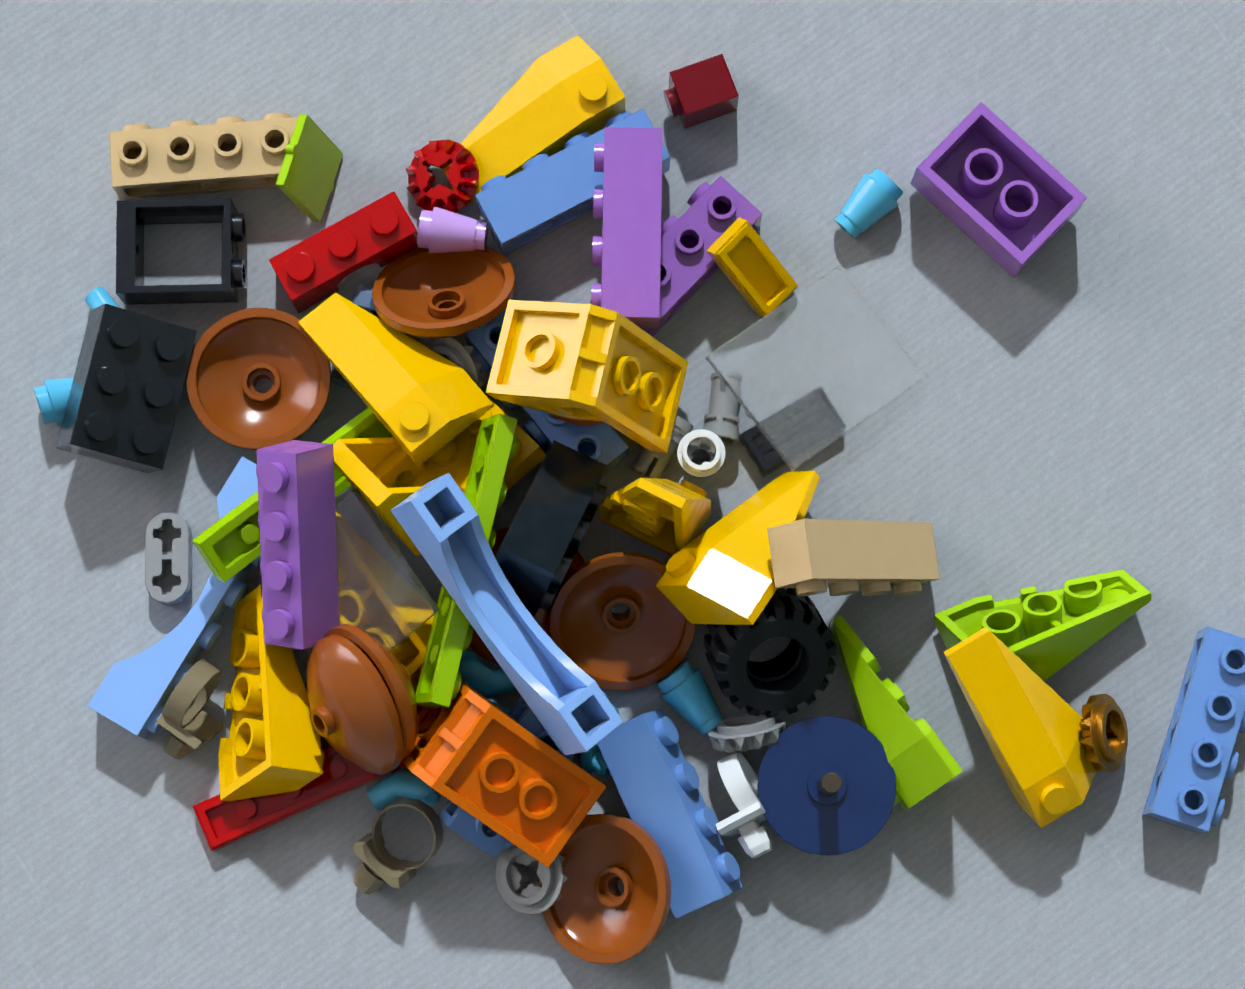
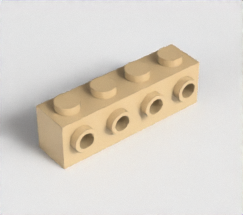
[109,113,298,200]
[767,519,940,596]

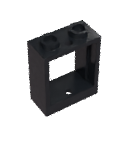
[116,198,246,305]

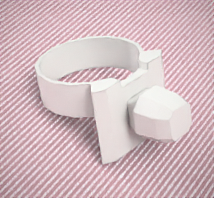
[716,751,772,858]

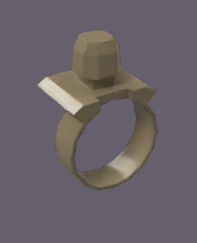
[156,659,223,760]
[352,798,443,895]

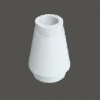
[677,429,726,477]

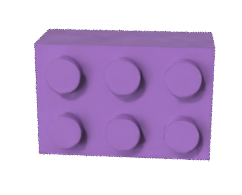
[910,102,1087,278]

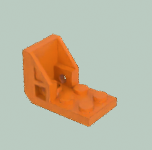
[402,679,607,868]

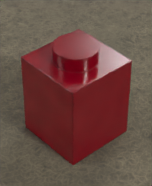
[663,54,739,129]

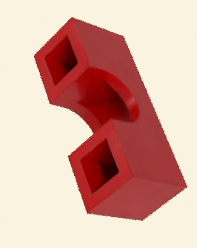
[269,191,418,314]

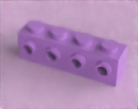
[591,127,663,329]
[590,176,762,337]
[256,440,340,650]

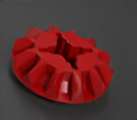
[405,139,479,213]

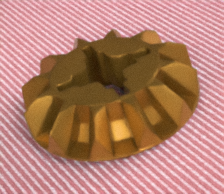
[1079,694,1128,772]

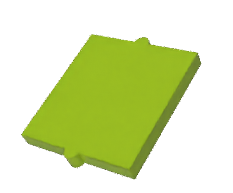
[276,114,343,222]

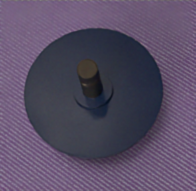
[757,716,896,856]

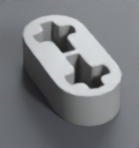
[145,512,193,605]

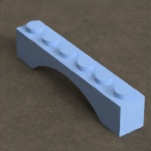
[88,456,261,739]
[390,473,624,756]

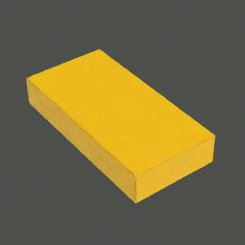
[706,217,798,319]

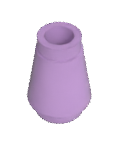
[417,207,488,254]

